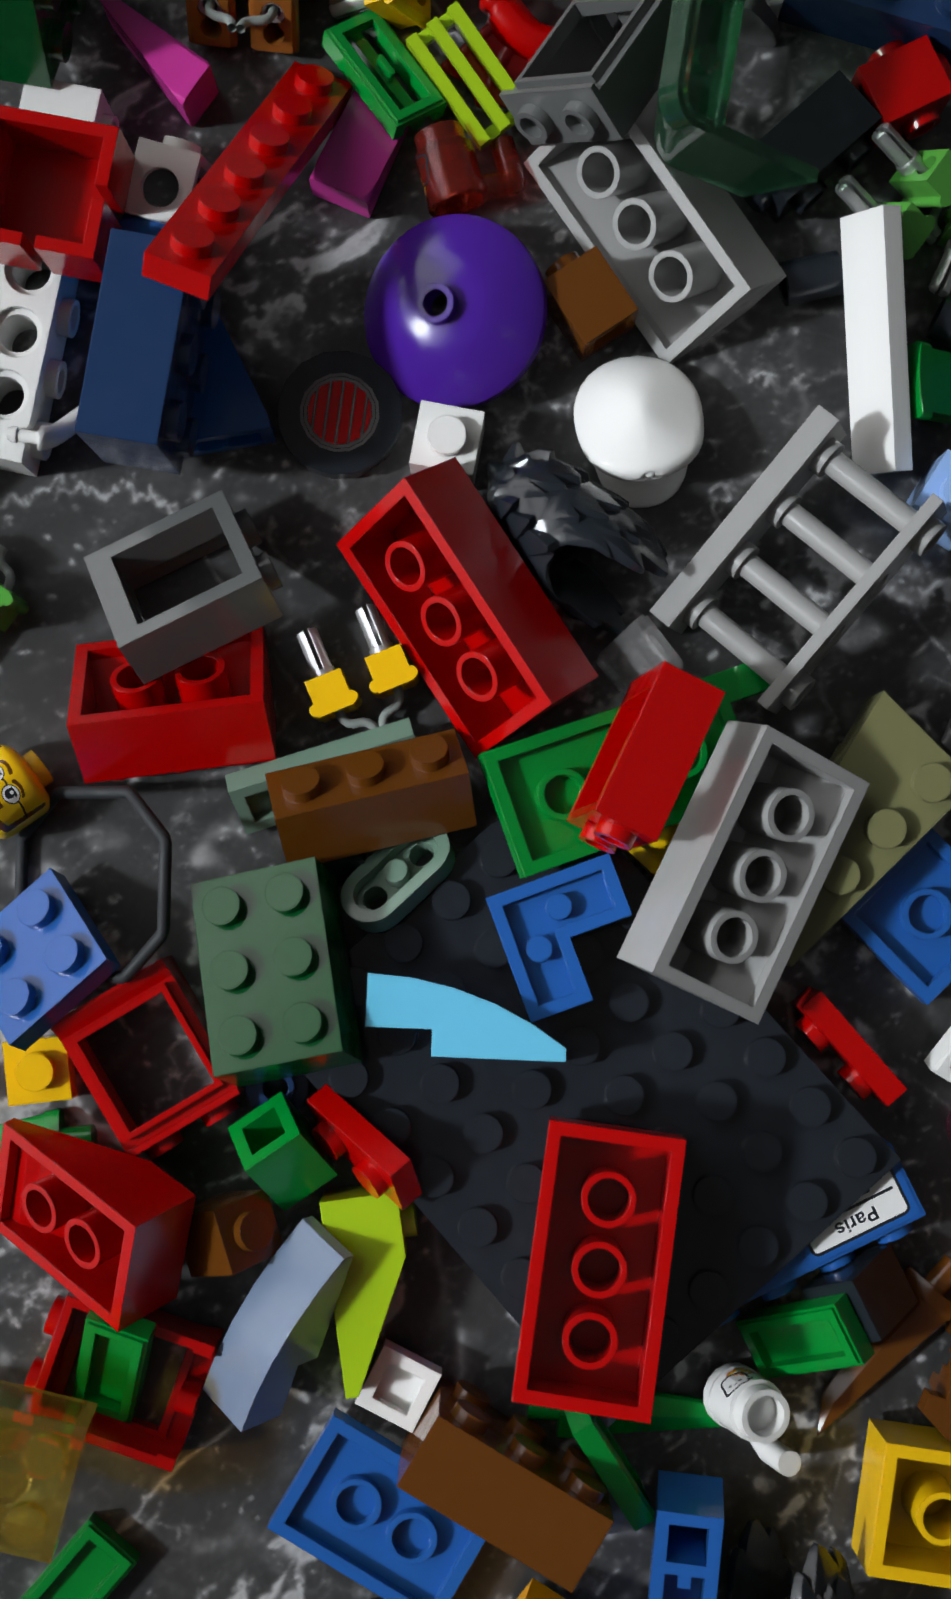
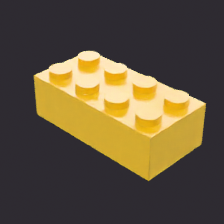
[851,1418,951,1589]

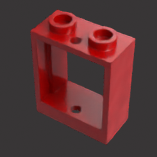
[566,661,726,854]

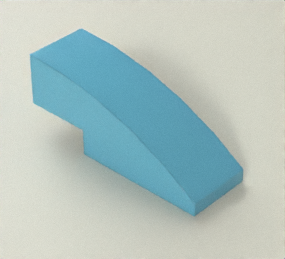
[365,973,566,1062]

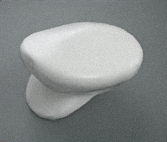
[574,355,704,508]

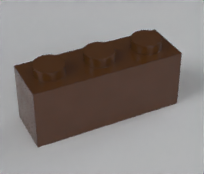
[265,729,477,863]

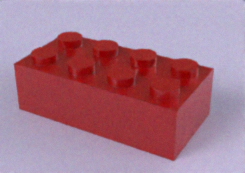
[336,457,599,759]
[511,1115,687,1424]

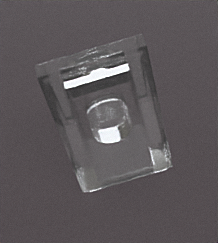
[597,614,684,698]

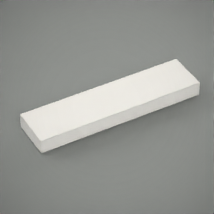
[840,205,913,475]

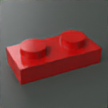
[790,987,907,1106]
[307,1084,422,1210]

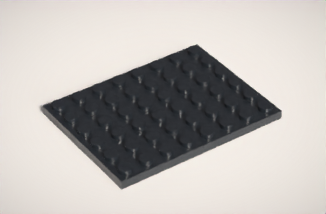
[304,818,901,1428]

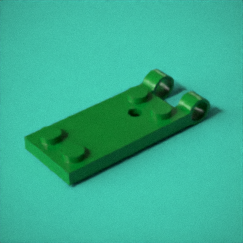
[477,663,770,879]

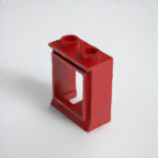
[51,955,245,1160]
[22,1292,224,1472]

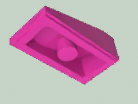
[100,0,219,127]
[309,90,416,219]

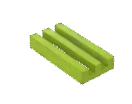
[406,1,515,151]

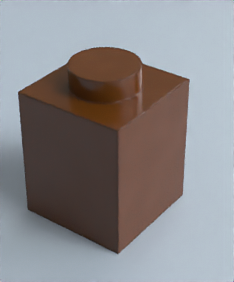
[544,246,639,362]
[185,1189,283,1277]

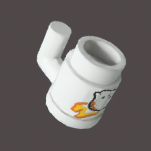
[703,1362,801,1477]

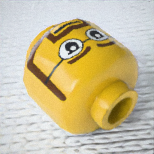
[0,745,54,839]

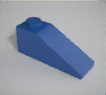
[648,1470,724,1599]

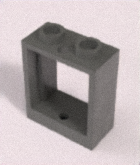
[83,490,284,684]

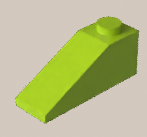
[319,1185,418,1399]

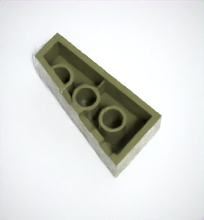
[786,691,951,967]

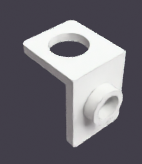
[125,135,212,224]

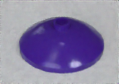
[364,214,548,409]

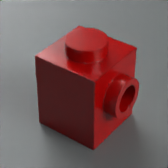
[851,34,951,148]

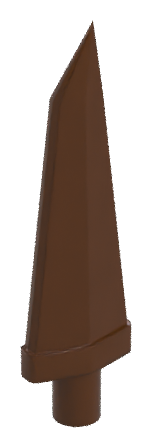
[817,1254,951,1436]

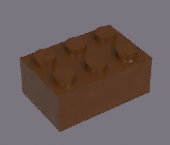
[396,1376,614,1593]

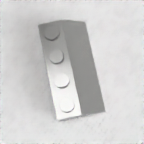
[523,91,787,364]
[617,720,870,1024]

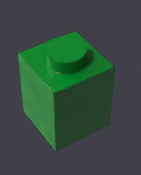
[228,1092,338,1212]

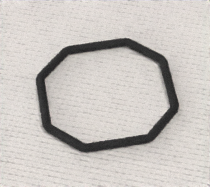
[14,786,172,984]

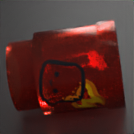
[414,120,526,218]

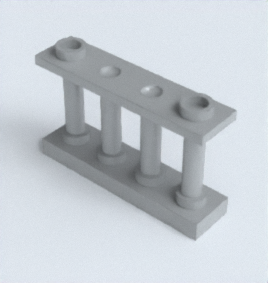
[650,405,947,714]

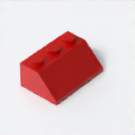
[66,626,276,784]

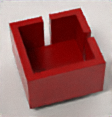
[0,105,135,283]

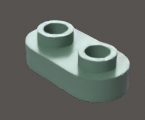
[341,833,456,933]

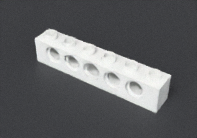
[0,80,119,477]

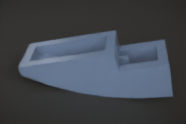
[202,1216,354,1432]

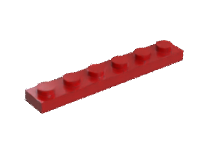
[141,61,352,301]

